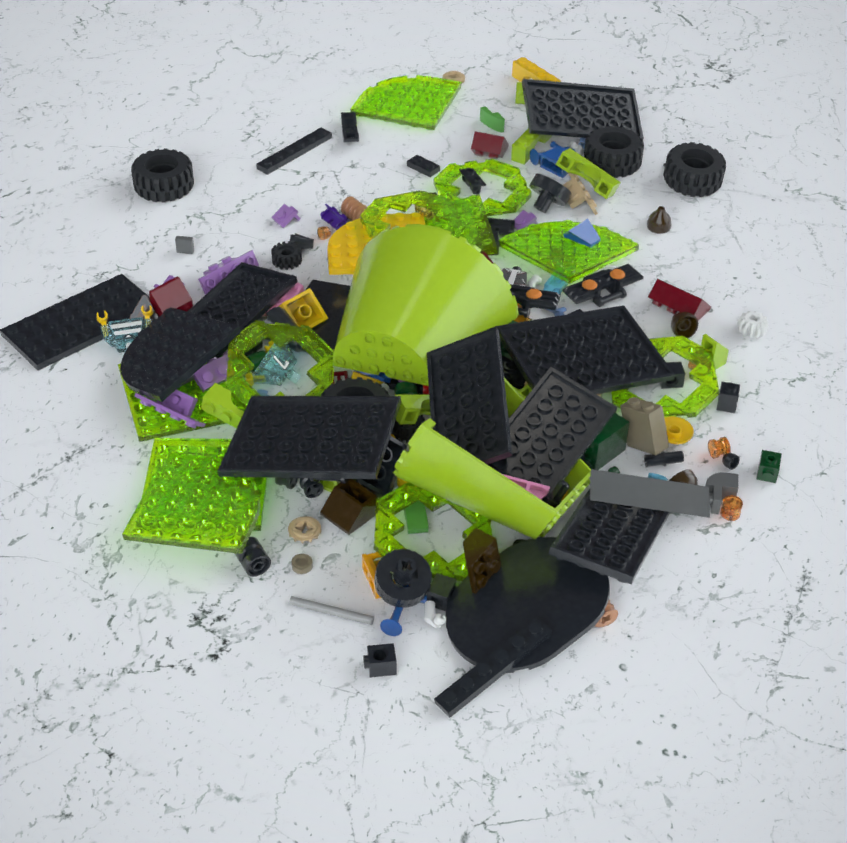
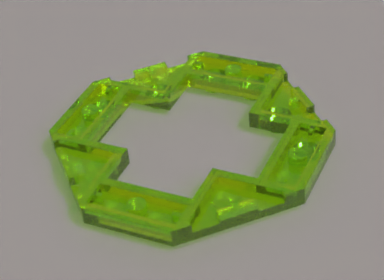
[433,159,532,218]
[360,190,466,239]
[226,320,334,409]
[611,336,719,418]
[373,483,492,581]

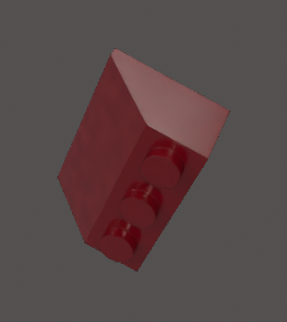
[648,278,711,321]

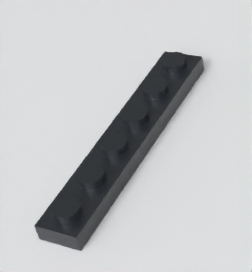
[256,127,332,175]
[434,617,552,718]

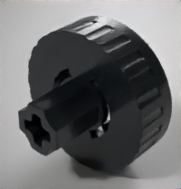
[529,173,572,213]
[374,549,432,608]

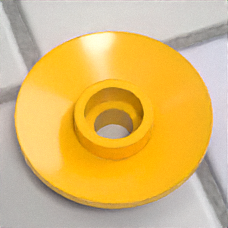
[664,416,694,444]

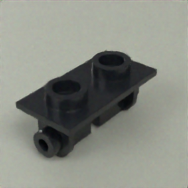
[459,168,486,195]
[481,217,515,236]

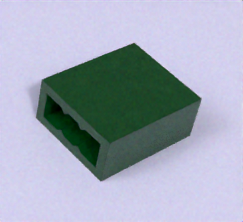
[584,413,630,470]

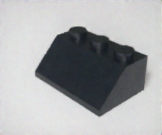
[353,436,408,499]

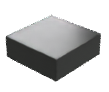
[175,236,194,254]

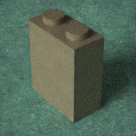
[620,397,669,456]

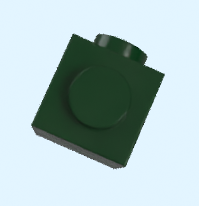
[756,450,782,483]

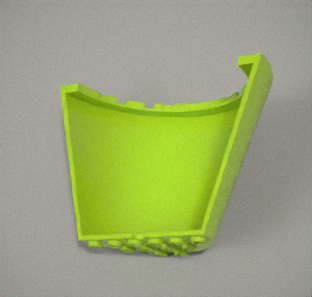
[333,224,519,386]
[393,378,591,539]

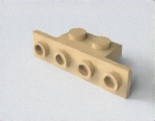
[563,173,598,215]

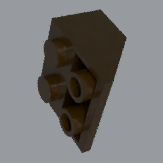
[320,479,378,535]
[463,528,501,594]

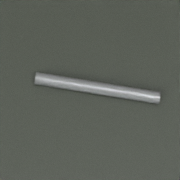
[289,596,374,625]

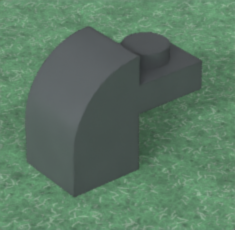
[705,472,738,514]

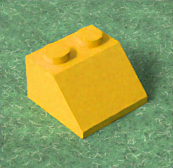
[279,288,329,332]

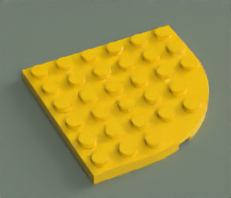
[327,212,425,275]

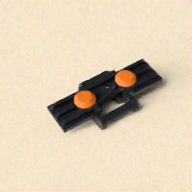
[562,264,644,307]
[510,284,561,318]

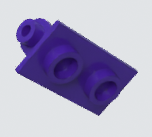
[320,204,349,230]

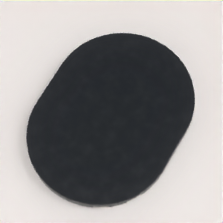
[445,537,610,673]

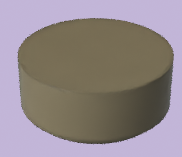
[291,554,313,574]

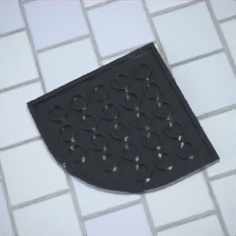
[120,307,241,402]

